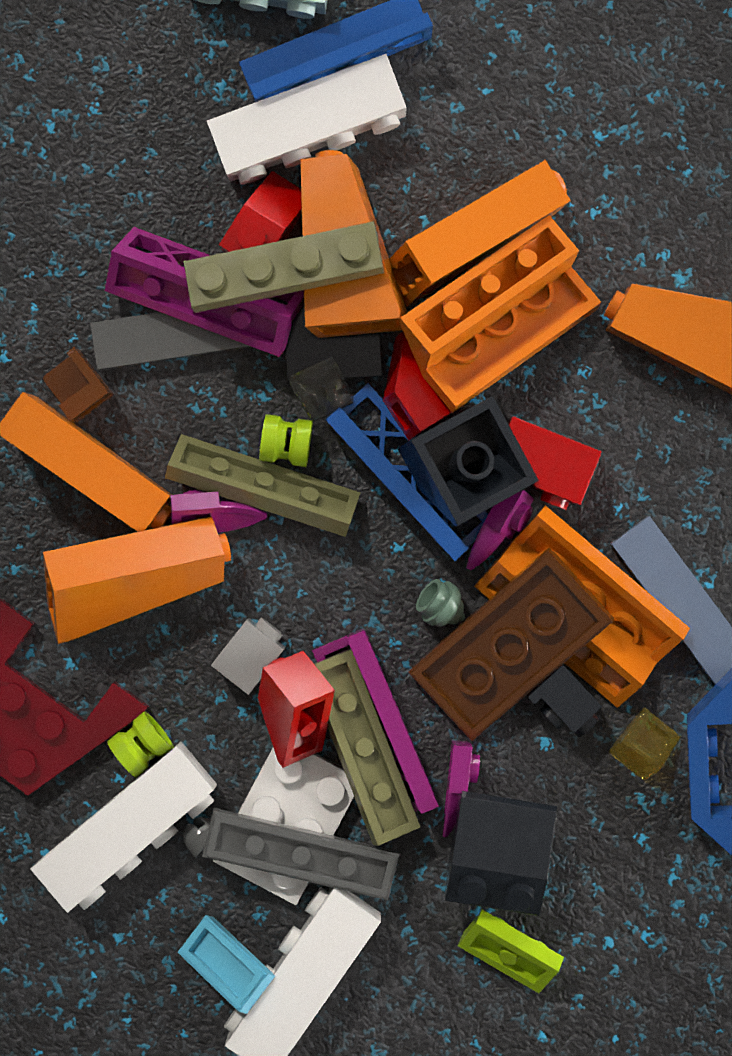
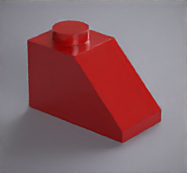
[219,171,302,253]
[508,416,602,510]
[258,651,335,768]

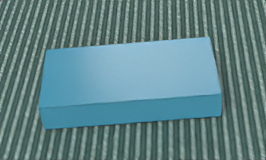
[178,915,275,1014]

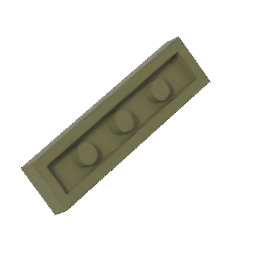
[184,221,385,313]
[165,434,361,537]
[314,650,420,846]

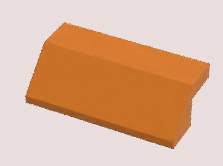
[399,215,601,413]
[474,505,690,708]

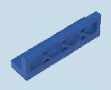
[239,0,433,102]
[326,383,488,561]

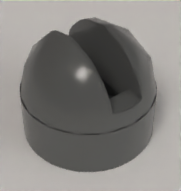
[183,817,211,859]

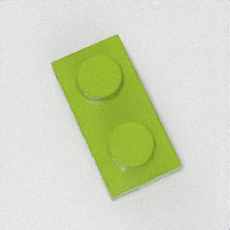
[458,910,564,993]

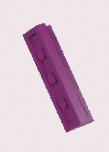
[105,227,304,357]
[312,628,439,814]

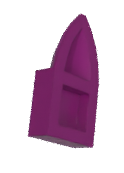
[171,490,267,533]
[466,490,534,571]
[442,740,480,837]

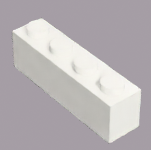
[207,54,406,184]
[31,742,217,913]
[224,887,381,1056]

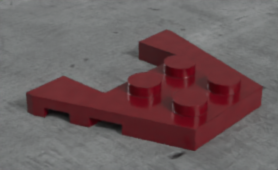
[0,599,149,795]

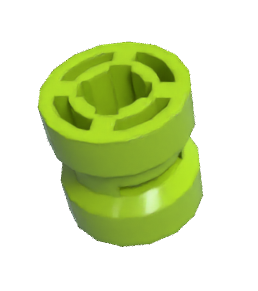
[259,414,313,467]
[107,711,174,778]

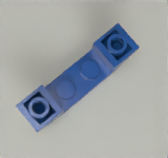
[687,668,732,855]

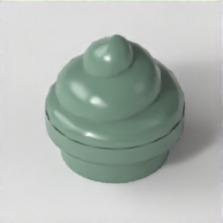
[416,579,465,627]

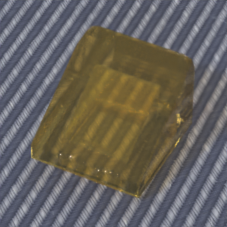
[609,707,681,780]

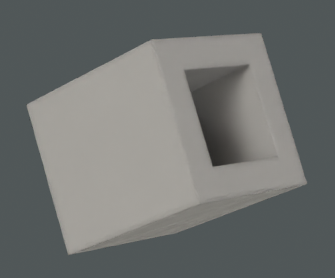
[211,618,285,695]

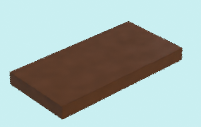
[408,547,614,741]

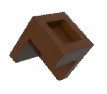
[43,347,114,423]

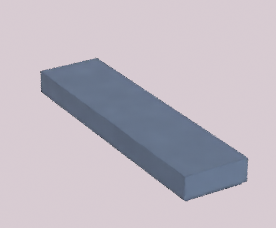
[610,516,732,685]

